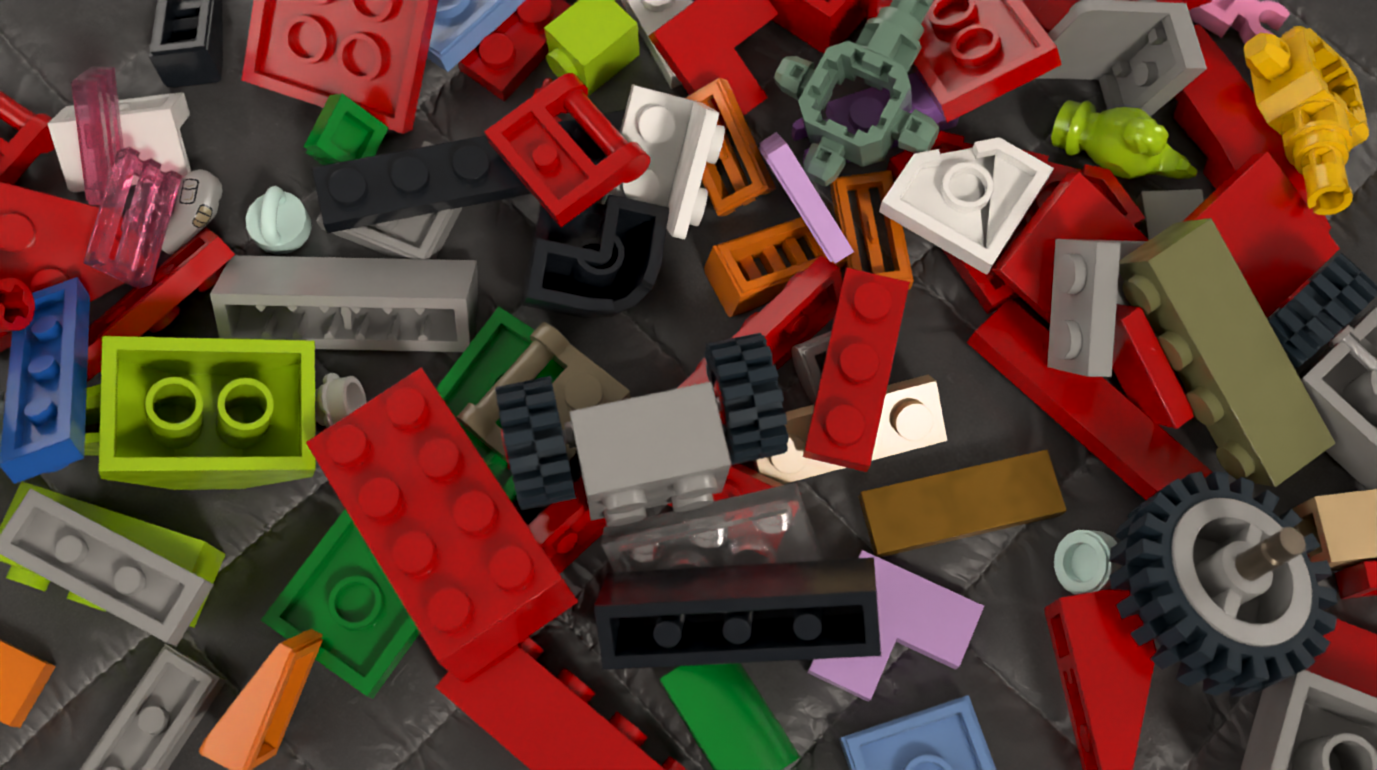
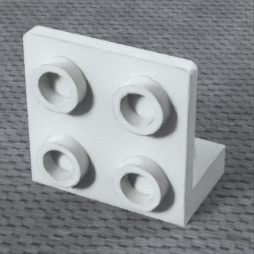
[602,84,725,240]

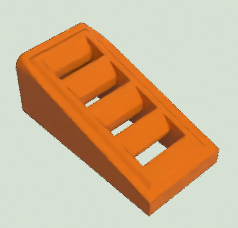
[704,217,846,317]
[199,629,323,770]

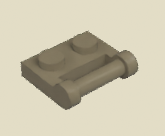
[456,322,631,468]

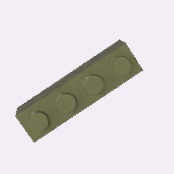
[1119,218,1336,487]

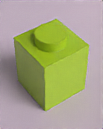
[544,0,640,96]

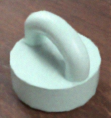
[246,186,312,255]
[1054,530,1123,595]

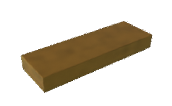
[859,450,1067,558]

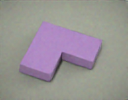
[758,132,854,264]
[807,550,984,701]

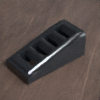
[149,0,223,88]

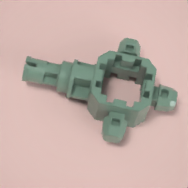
[774,0,939,187]

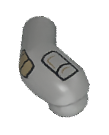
[151,169,223,255]

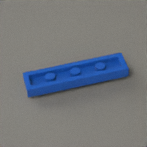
[0,277,90,484]

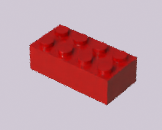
[305,367,578,682]

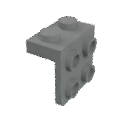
[1037,0,1207,117]
[1047,239,1147,377]

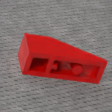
[1044,589,1157,770]

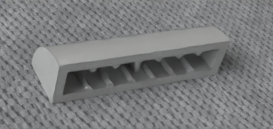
[210,255,478,352]

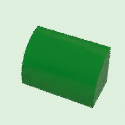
[660,663,801,770]

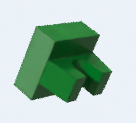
[304,93,389,165]

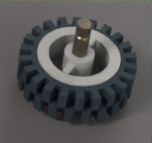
[1109,471,1337,697]

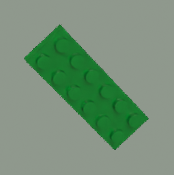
[261,306,564,699]

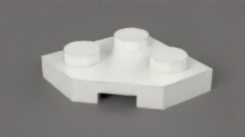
[879,137,1054,275]

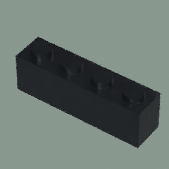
[594,557,881,670]

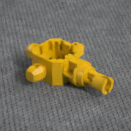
[1243,26,1369,215]

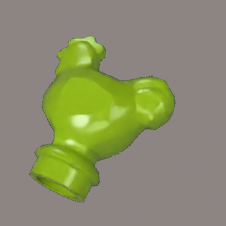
[1051,100,1198,179]

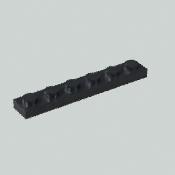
[312,109,626,233]

